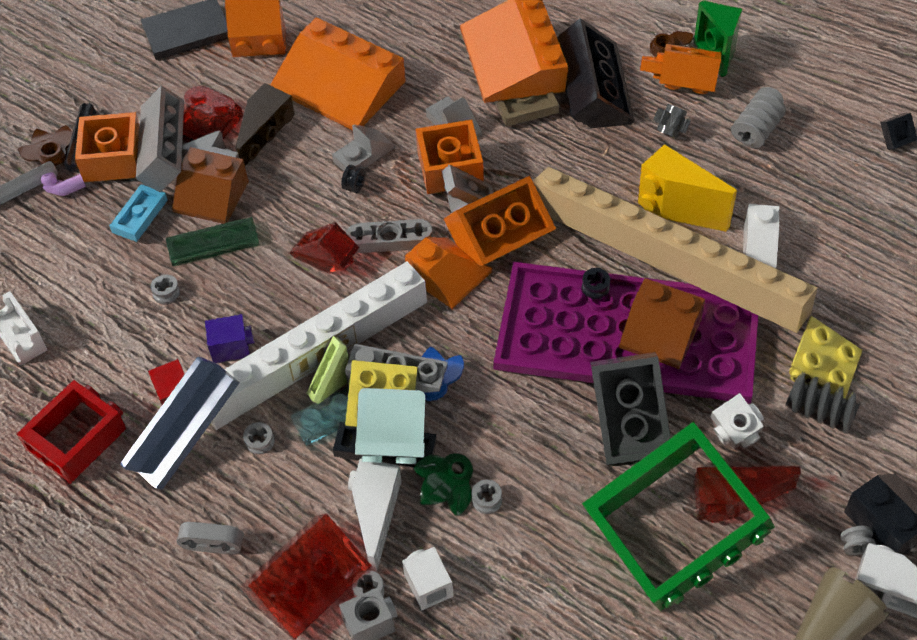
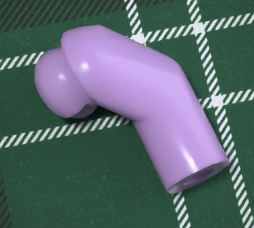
[41,172,86,196]

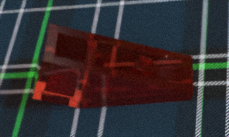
[693,466,801,523]

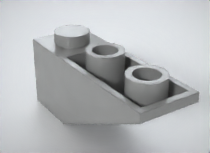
[345,344,448,393]

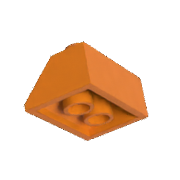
[444,176,556,266]

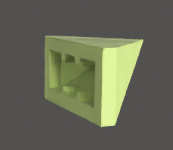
[306,336,349,404]

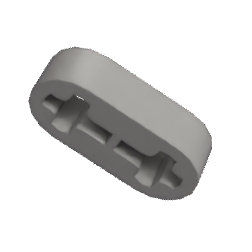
[176,522,244,554]

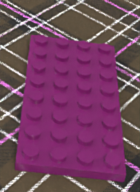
[493,262,758,404]

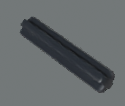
[64,103,96,172]

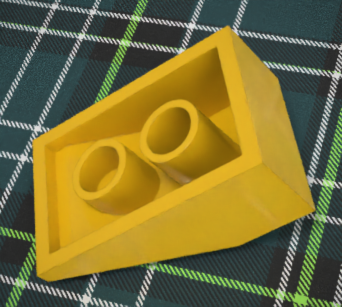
[638,144,737,232]

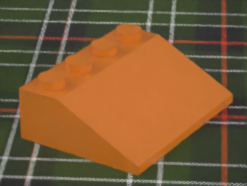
[460,0,568,103]
[270,17,406,130]

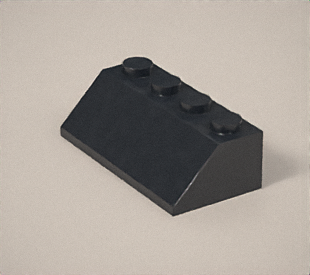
[557,18,635,128]

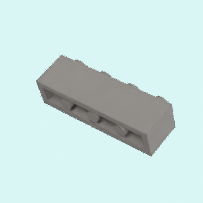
[136,86,184,192]

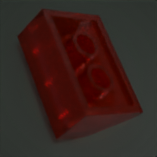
[239,513,372,640]

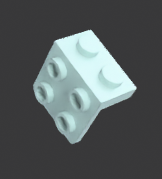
[355,388,425,464]

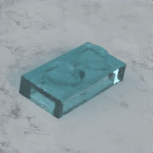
[290,387,349,446]

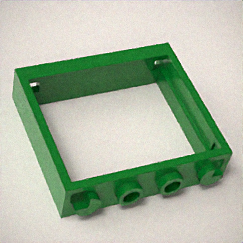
[582,421,775,611]

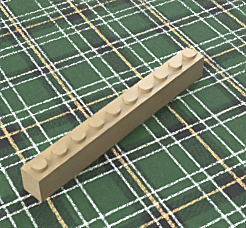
[533,167,818,333]

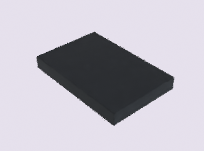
[141,0,228,60]

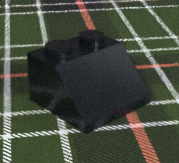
[844,474,917,555]

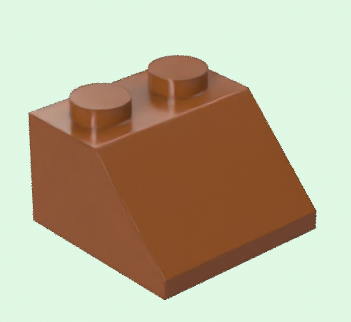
[172,147,249,225]
[619,278,705,369]

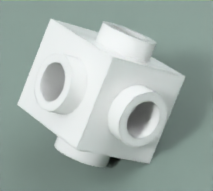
[711,393,764,449]

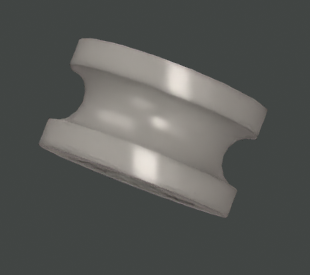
[150,274,180,304]
[243,422,275,454]
[472,479,502,514]
[840,526,876,556]
[352,570,385,597]

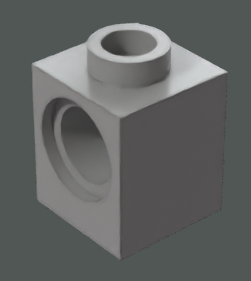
[339,587,398,640]

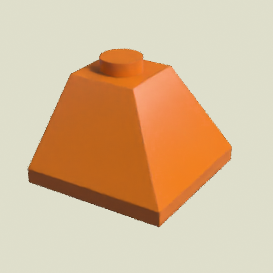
[405,237,492,309]

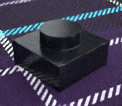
[880,112,917,150]

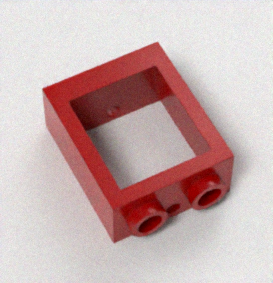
[16,380,127,484]

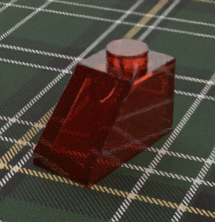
[289,222,360,273]

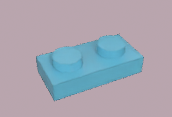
[109,184,168,242]

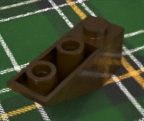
[235,83,295,166]

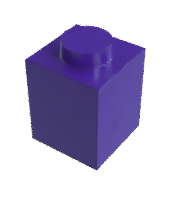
[205,314,254,363]

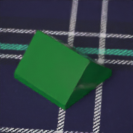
[694,1,742,77]

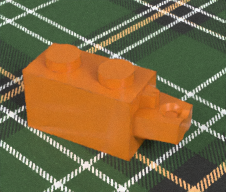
[640,44,721,94]

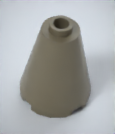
[794,567,890,640]

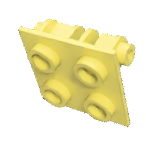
[789,316,863,399]
[345,360,417,427]

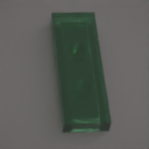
[165,217,259,267]

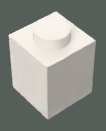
[402,547,453,611]

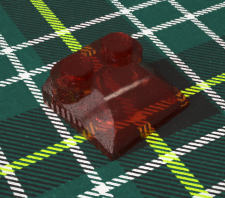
[182,86,243,143]

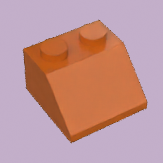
[225,0,286,57]

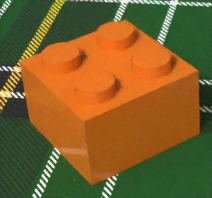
[75,112,140,182]
[415,119,484,195]

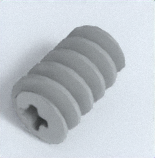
[731,87,786,149]

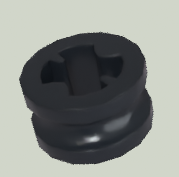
[341,165,366,193]
[582,268,611,299]

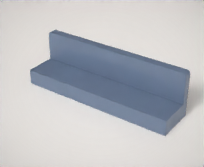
[120,357,240,490]

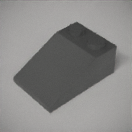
[590,352,670,465]

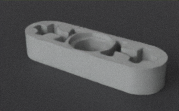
[346,219,433,253]

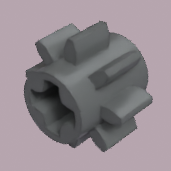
[653,104,691,138]

